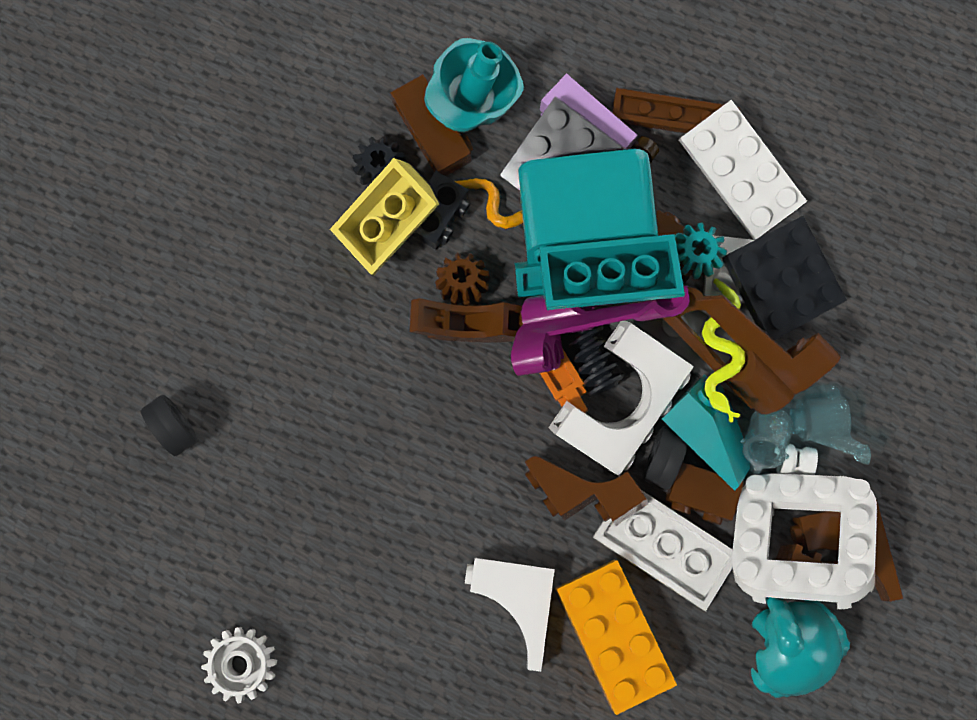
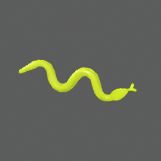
[702,278,746,422]

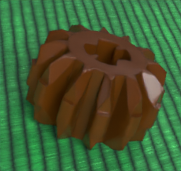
[435,252,490,306]

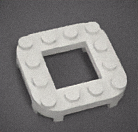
[732,474,877,609]

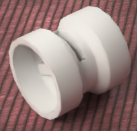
[776,443,818,475]

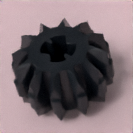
[353,136,406,185]

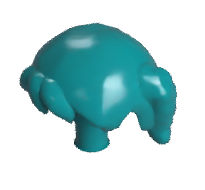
[751,597,850,698]

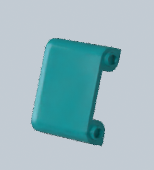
[518,149,658,264]

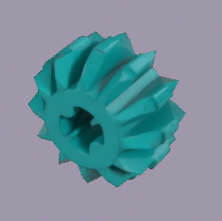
[675,223,727,279]

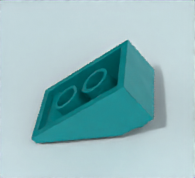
[662,374,753,491]

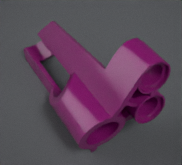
[511,286,690,376]

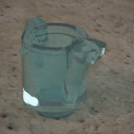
[790,385,871,465]
[741,409,794,475]

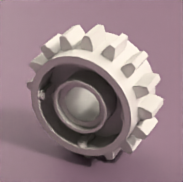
[201,627,277,703]

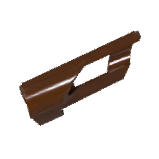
[656,287,841,414]

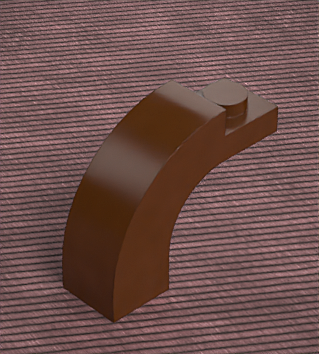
[410,298,523,343]

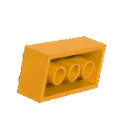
[555,560,677,715]

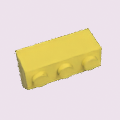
[330,158,439,275]

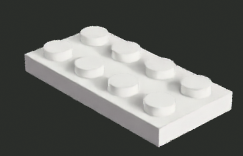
[679,100,807,240]
[593,489,733,611]

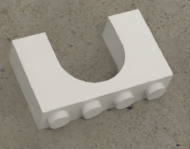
[548,320,694,476]

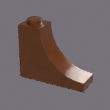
[790,500,903,602]

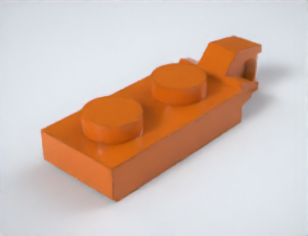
[540,349,588,413]

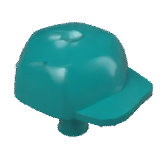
[424,38,524,132]

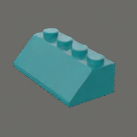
[540,234,685,310]

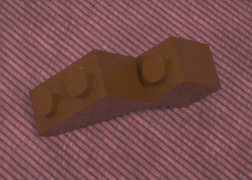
[525,456,648,526]

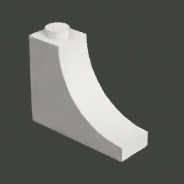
[465,558,555,672]

